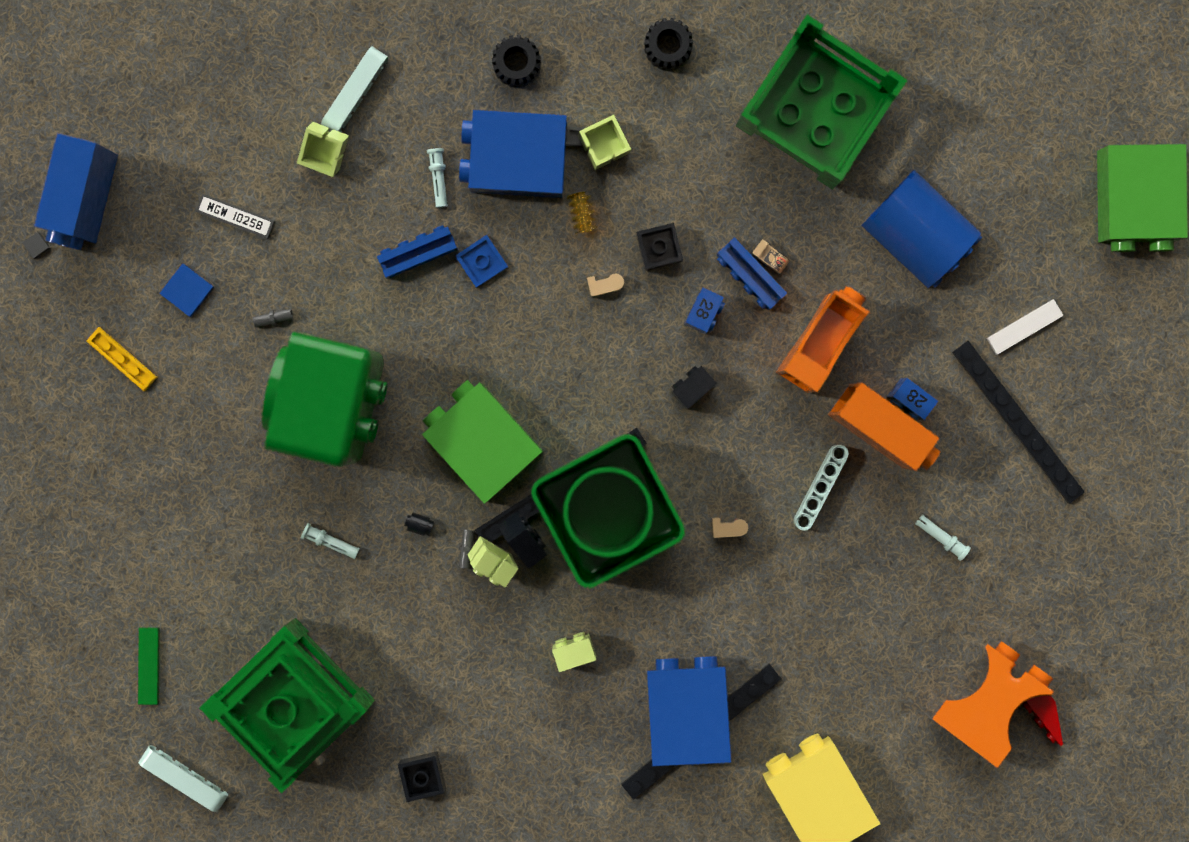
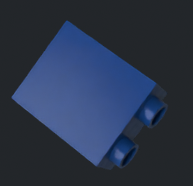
[459,110,567,198]
[34,133,118,251]
[647,656,732,766]

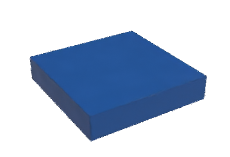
[455,235,508,288]
[159,263,214,317]

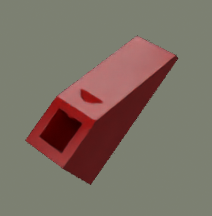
[1022,696,1063,746]

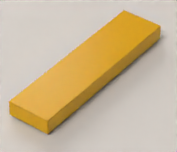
[86,327,157,392]

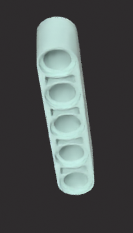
[321,46,389,132]
[794,445,849,531]
[138,745,228,812]

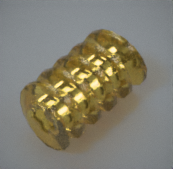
[567,192,598,234]

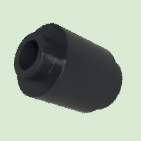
[404,513,434,536]

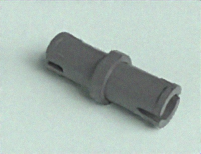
[253,308,294,328]
[459,529,474,569]

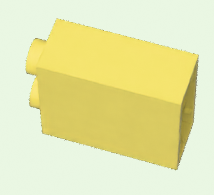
[763,734,880,842]

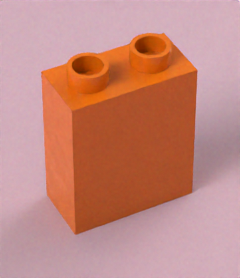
[828,382,940,471]

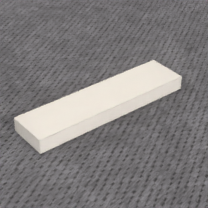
[986,299,1063,355]

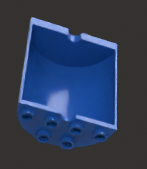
[861,170,982,288]

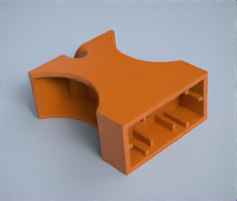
[776,286,870,393]
[932,641,1054,768]

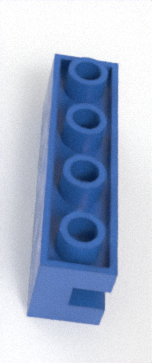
[377,225,458,279]
[716,237,787,310]

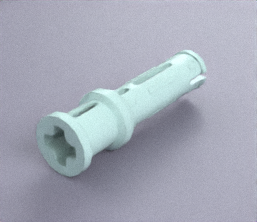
[427,148,448,208]
[915,515,971,561]
[301,523,360,560]

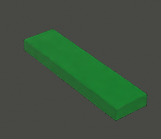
[138,627,159,705]

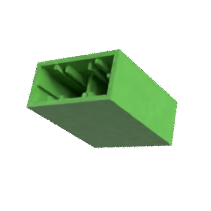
[1097,144,1188,252]
[422,380,543,504]

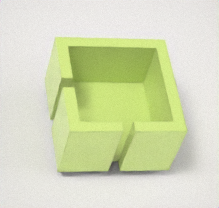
[578,115,631,170]
[297,122,349,177]
[468,536,518,587]
[552,632,596,672]

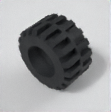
[644,18,693,71]
[492,35,541,88]

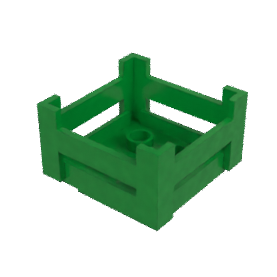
[736,14,908,190]
[199,618,375,793]

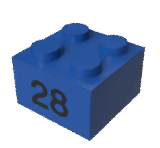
[684,288,725,334]
[887,378,938,421]

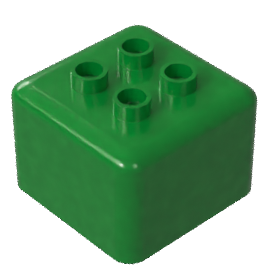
[262,331,388,467]
[532,434,685,588]

